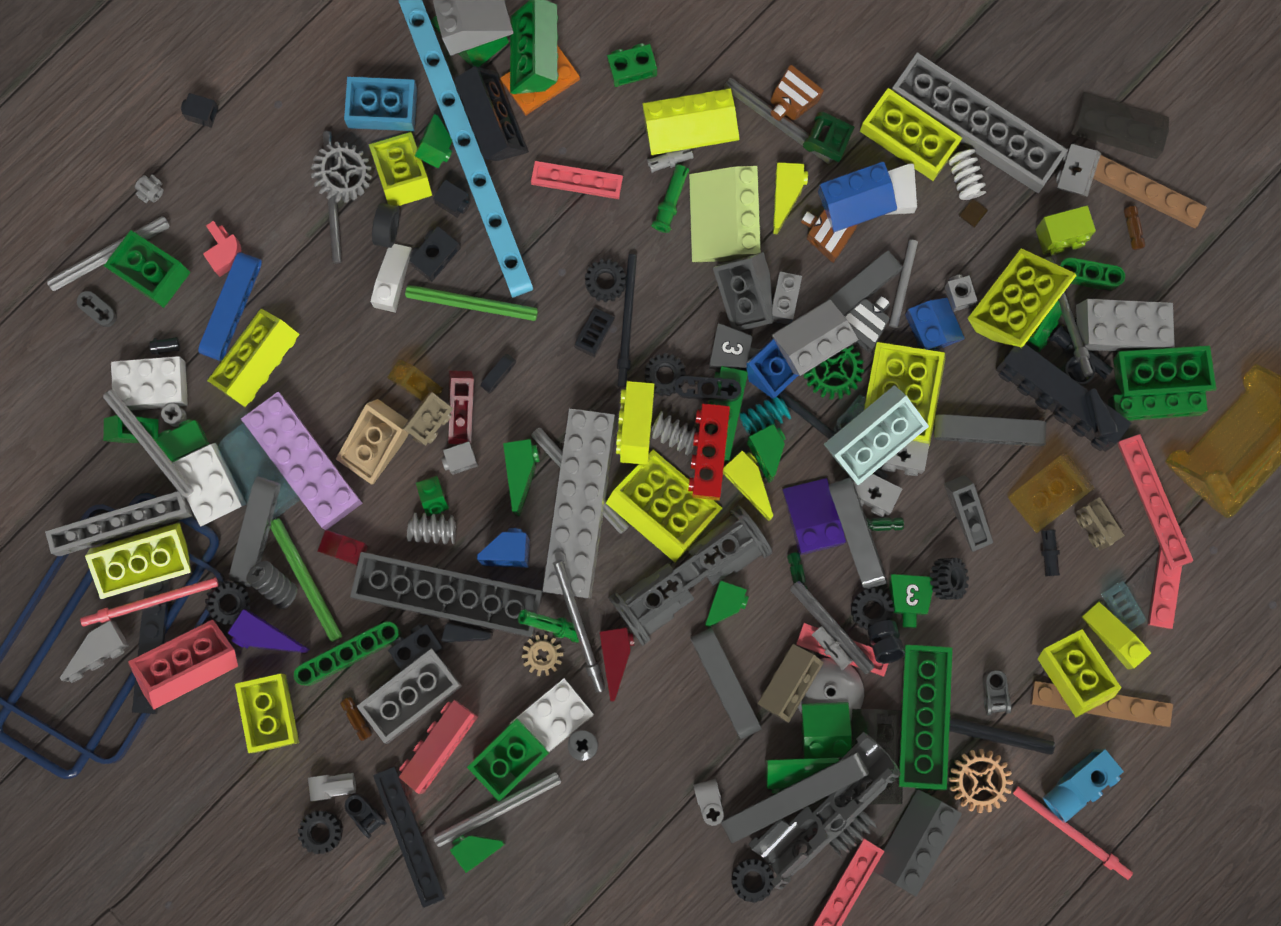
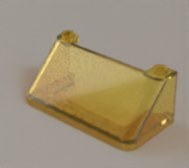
[1165,364,1281,518]

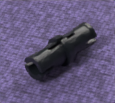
[1041,530,1060,577]

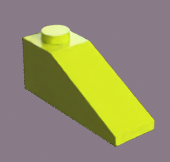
[773,163,808,234]
[723,451,773,521]
[1082,602,1151,669]

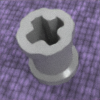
[161,403,187,427]

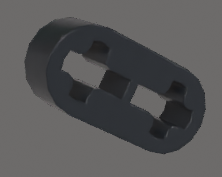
[480,354,516,394]

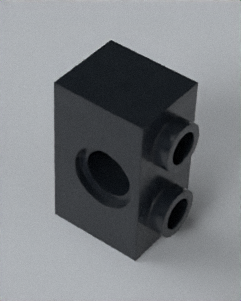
[409,227,461,282]

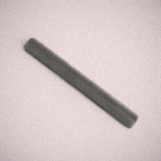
[790,581,875,674]

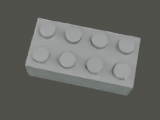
[1076,299,1175,351]

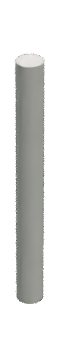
[889,240,918,328]

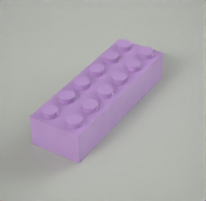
[241,392,363,530]

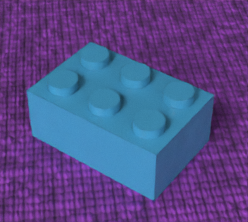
[344,77,417,131]

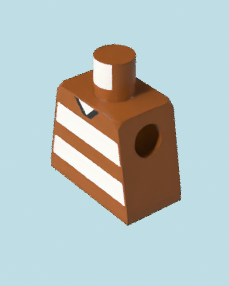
[771,65,824,121]
[801,209,858,263]

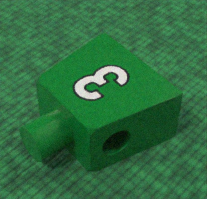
[888,574,934,628]

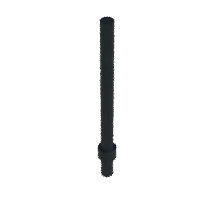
[617,254,637,387]
[777,391,888,480]

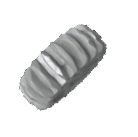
[311,142,372,203]

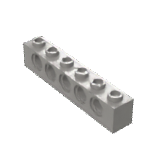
[45,491,192,556]

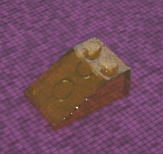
[1007,453,1095,533]

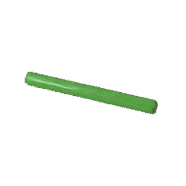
[405,285,538,321]
[270,518,342,642]

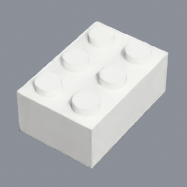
[111,356,188,410]
[173,443,246,526]
[510,679,594,752]

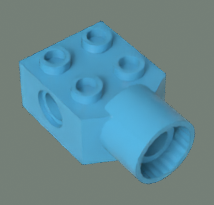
[1043,749,1124,823]

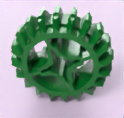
[803,345,864,400]

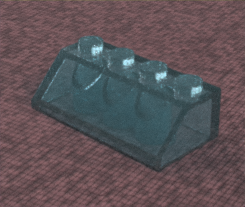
[218,423,301,521]

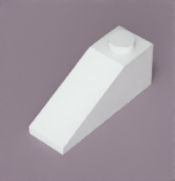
[370,244,412,313]

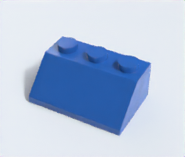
[818,162,897,233]
[477,528,530,568]

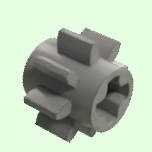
[135,175,164,203]

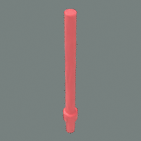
[80,577,219,627]
[1012,786,1133,880]

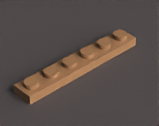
[1074,155,1207,228]
[1030,681,1173,727]

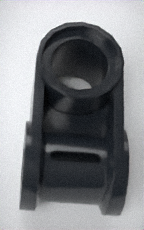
[344,794,387,839]

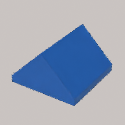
[746,339,799,398]

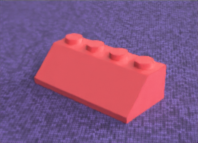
[128,620,238,709]
[399,700,478,794]

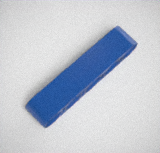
[198,252,262,361]

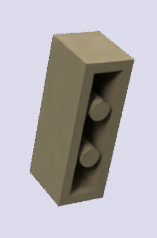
[758,644,824,723]

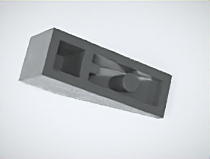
[944,475,993,552]

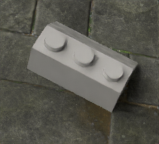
[772,299,858,376]

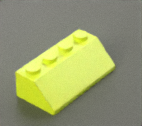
[643,88,739,155]
[207,309,300,407]
[85,523,191,599]

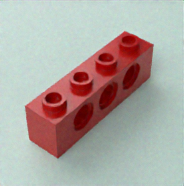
[688,404,730,501]

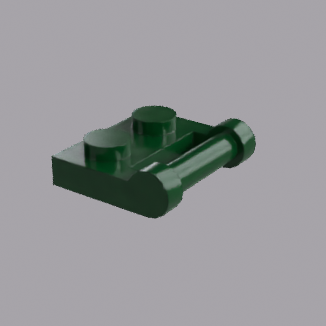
[803,112,855,162]

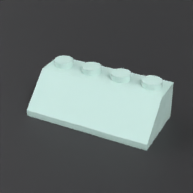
[824,385,929,485]

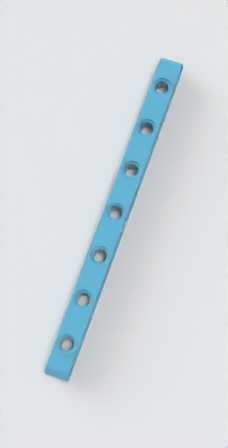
[398,0,533,298]

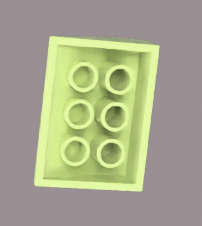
[689,166,760,262]

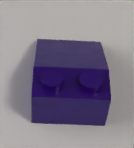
[782,478,846,555]
[228,609,310,653]

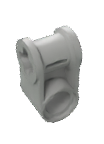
[693,779,724,826]

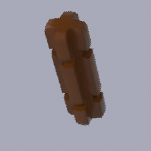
[1124,206,1145,250]
[340,697,372,741]

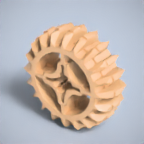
[949,749,1013,813]

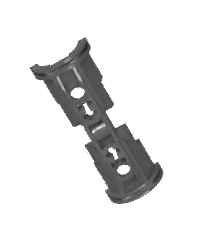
[608,505,773,646]
[749,732,900,889]

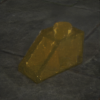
[387,359,443,402]

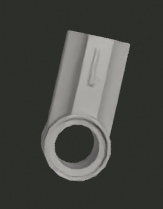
[308,773,356,801]

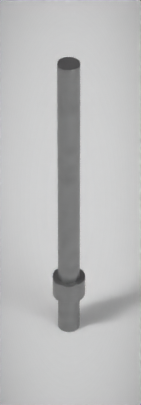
[323,131,342,264]
[1045,256,1093,377]
[553,560,605,692]

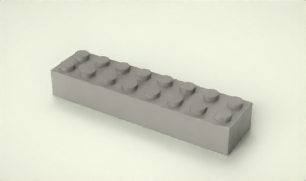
[892,53,1068,194]
[543,408,617,598]

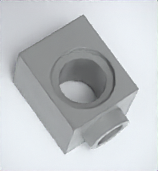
[945,275,977,312]
[441,442,478,475]

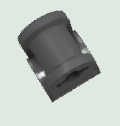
[982,670,1011,716]

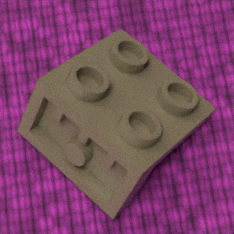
[402,392,453,445]
[1075,497,1125,551]

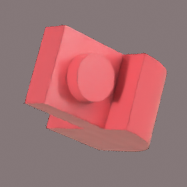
[203,221,241,277]

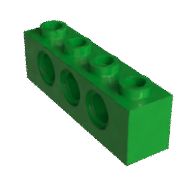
[702,366,748,463]
[1108,391,1208,421]

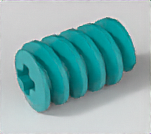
[739,396,791,437]

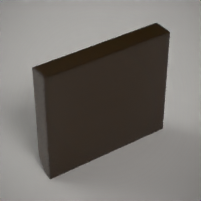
[959,199,988,228]

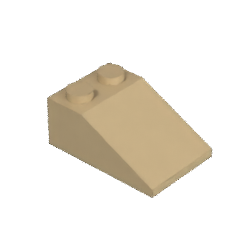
[336,399,409,484]

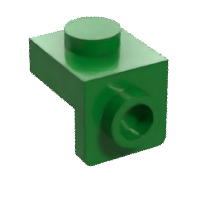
[416,476,448,516]

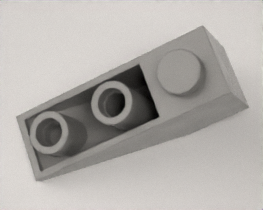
[60,621,129,683]

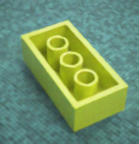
[860,88,962,181]

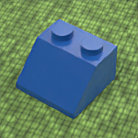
[905,298,965,351]

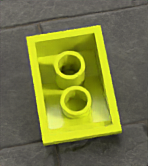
[369,132,432,206]

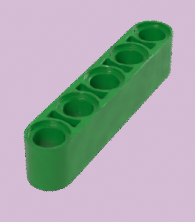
[294,622,401,686]

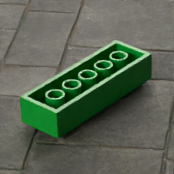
[898,645,953,790]

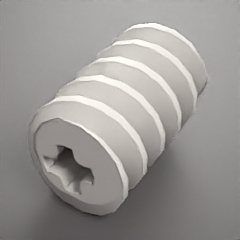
[949,149,986,200]

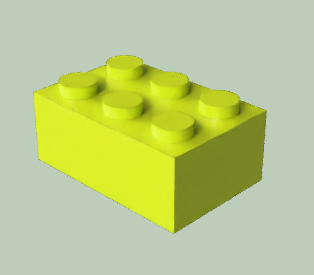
[616,381,654,465]
[1038,629,1121,717]
[235,674,299,753]

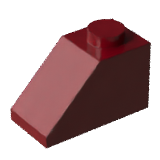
[317,530,368,566]

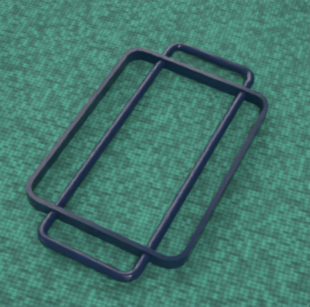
[0,493,225,779]

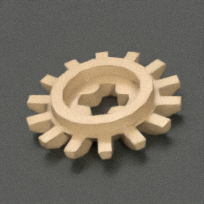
[522,635,563,676]

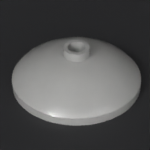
[798,658,864,721]

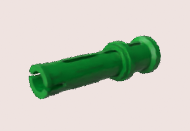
[651,165,689,233]
[518,609,579,643]

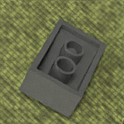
[713,252,773,331]

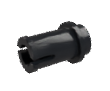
[150,337,180,356]

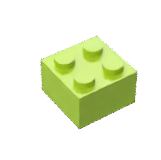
[1035,205,1096,255]

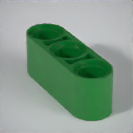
[1059,258,1125,291]

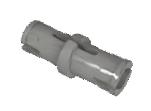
[647,149,694,173]
[812,625,853,670]

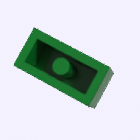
[154,419,210,463]

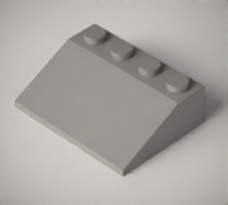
[433,0,514,56]

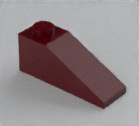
[448,371,474,444]
[599,628,634,702]

